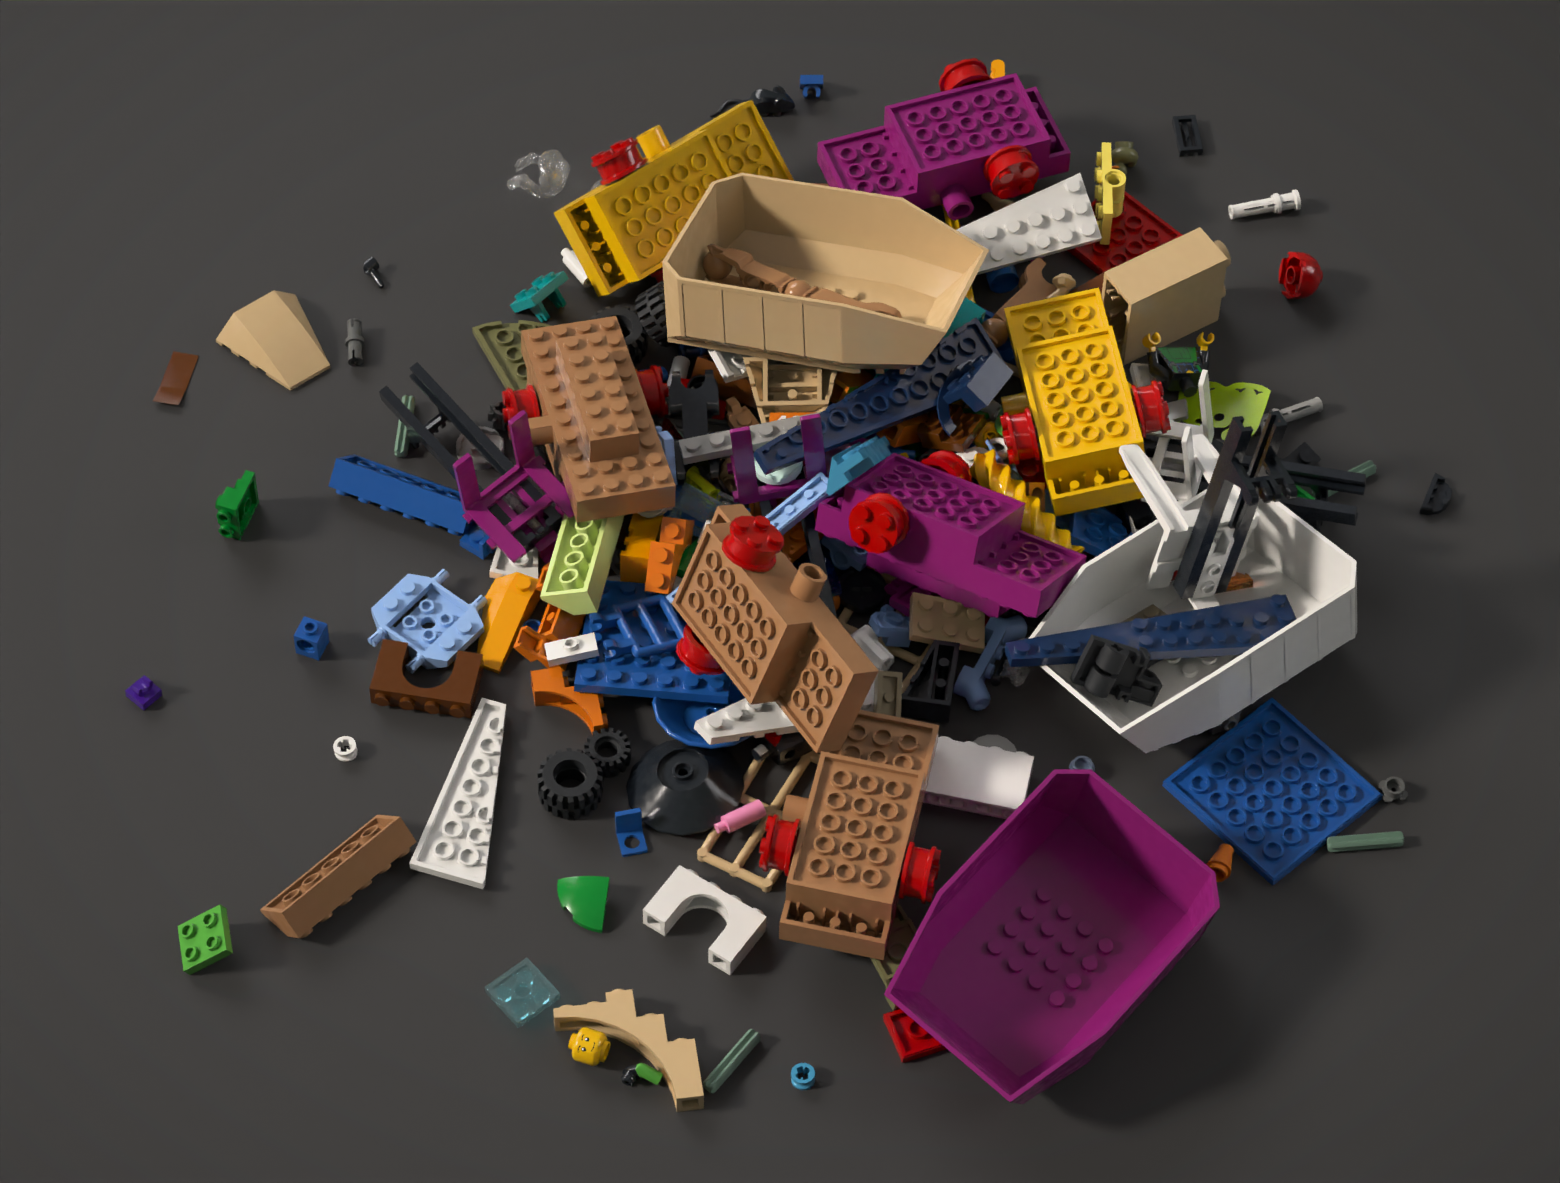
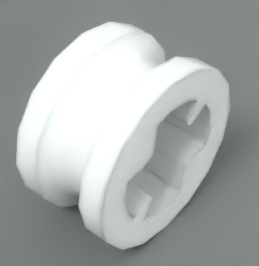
[333,736,358,762]

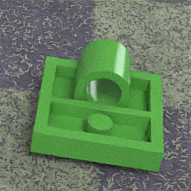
[178,905,233,975]

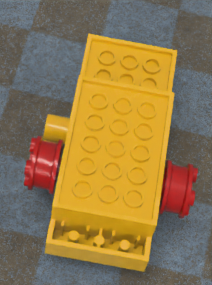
[554,100,794,297]
[1000,288,1171,517]

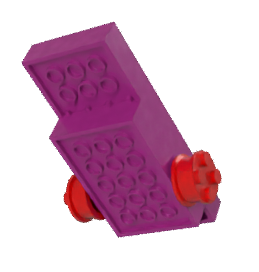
[817,58,1071,220]
[815,450,1087,618]

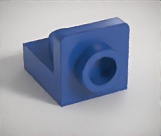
[459,524,497,560]

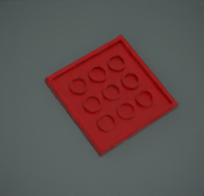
[1067,191,1182,275]

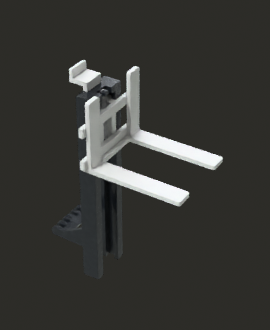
[1141,370,1366,533]

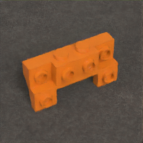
[513,566,586,672]

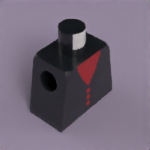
[751,732,813,765]

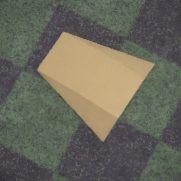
[216,290,330,391]
[743,357,837,423]

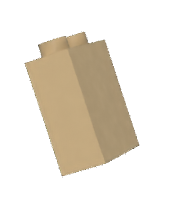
[1101,227,1231,366]

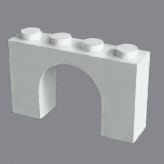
[643,865,767,975]

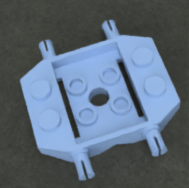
[367,569,488,674]

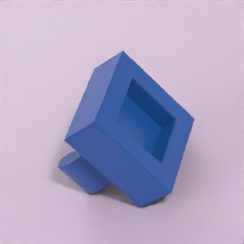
[800,75,823,99]

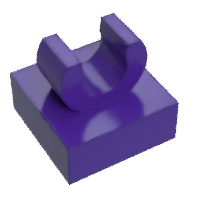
[125,675,162,711]

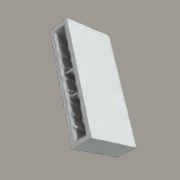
[923,736,1034,819]

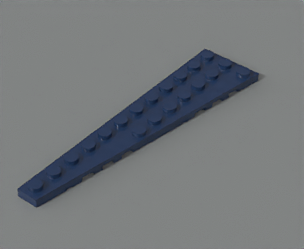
[754,317,1013,475]

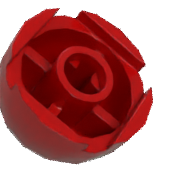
[1279,252,1323,299]

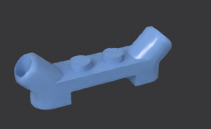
[953,615,1027,711]

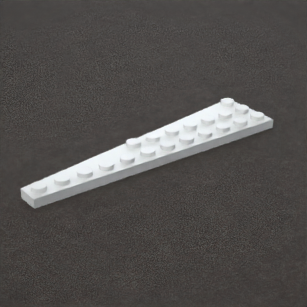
[956,173,1102,275]

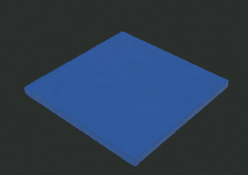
[1162,698,1383,886]

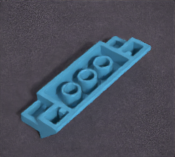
[826,436,891,496]

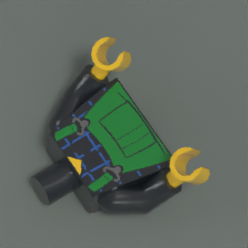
[1142,332,1214,397]

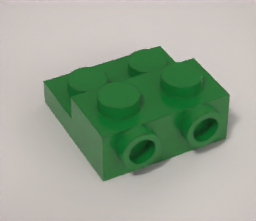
[215,470,259,540]

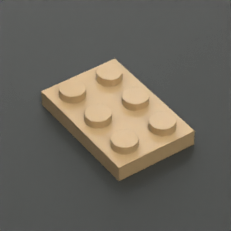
[909,592,985,654]

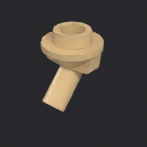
[1046,273,1076,299]

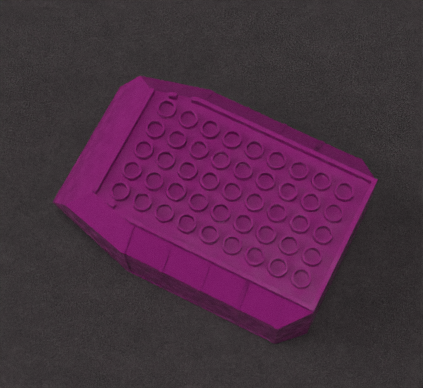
[884,769,1220,1104]

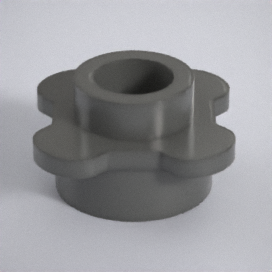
[1379,777,1408,803]

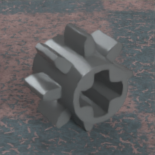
[487,400,509,431]

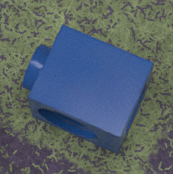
[294,616,329,660]

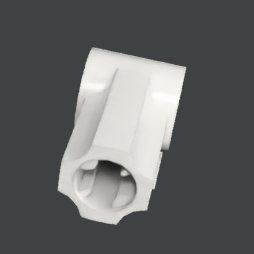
[850,625,894,671]

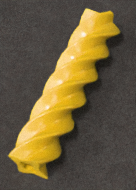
[969,449,1085,553]

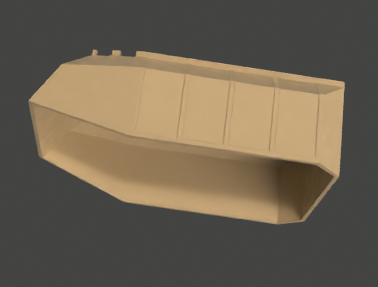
[662,173,989,374]

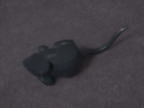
[710,85,795,117]

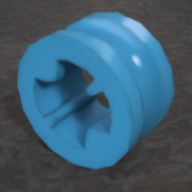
[791,1063,815,1090]

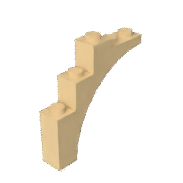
[553,989,704,1112]

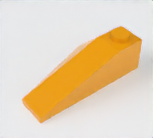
[477,572,541,674]

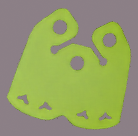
[1178,381,1271,441]

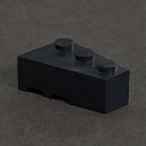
[901,640,960,723]

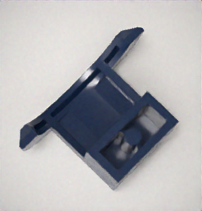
[937,352,1014,436]

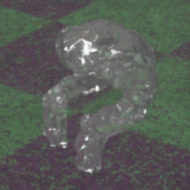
[507,149,571,198]

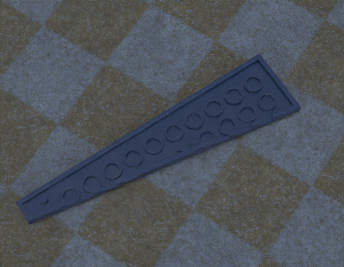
[1005,594,1296,667]

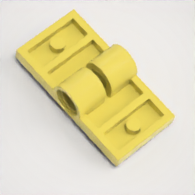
[1094,142,1126,245]

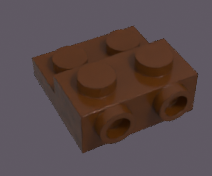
[917,404,987,452]

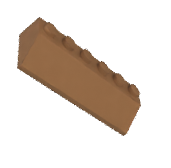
[260,815,416,939]

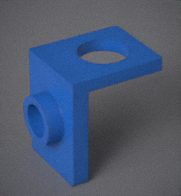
[615,808,647,857]

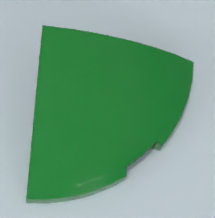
[557,876,610,933]

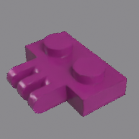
[884,578,939,617]

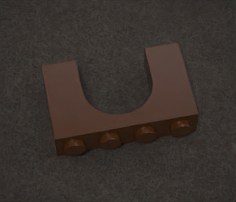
[369,639,484,718]

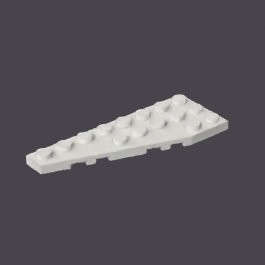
[694,680,875,745]

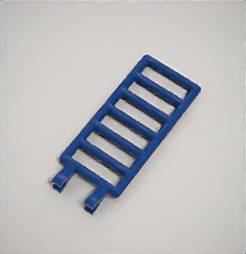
[589,594,684,662]

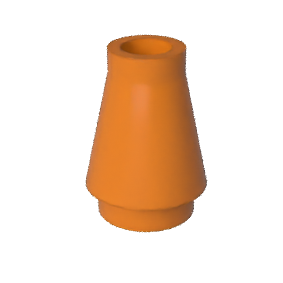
[1206,843,1234,882]

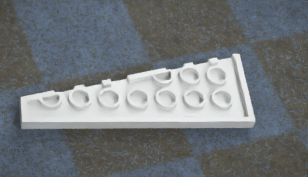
[410,698,506,889]

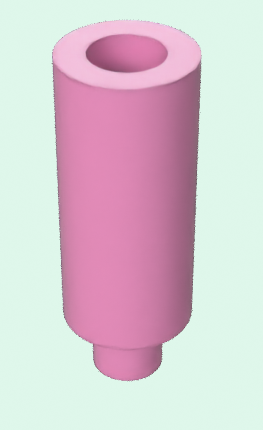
[714,799,766,834]

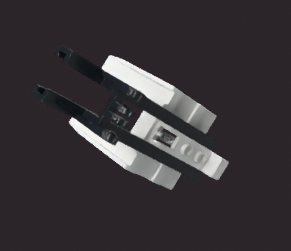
[1119,410,1298,610]

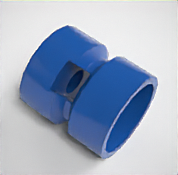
[985,265,1019,293]

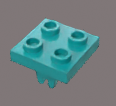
[510,271,569,322]

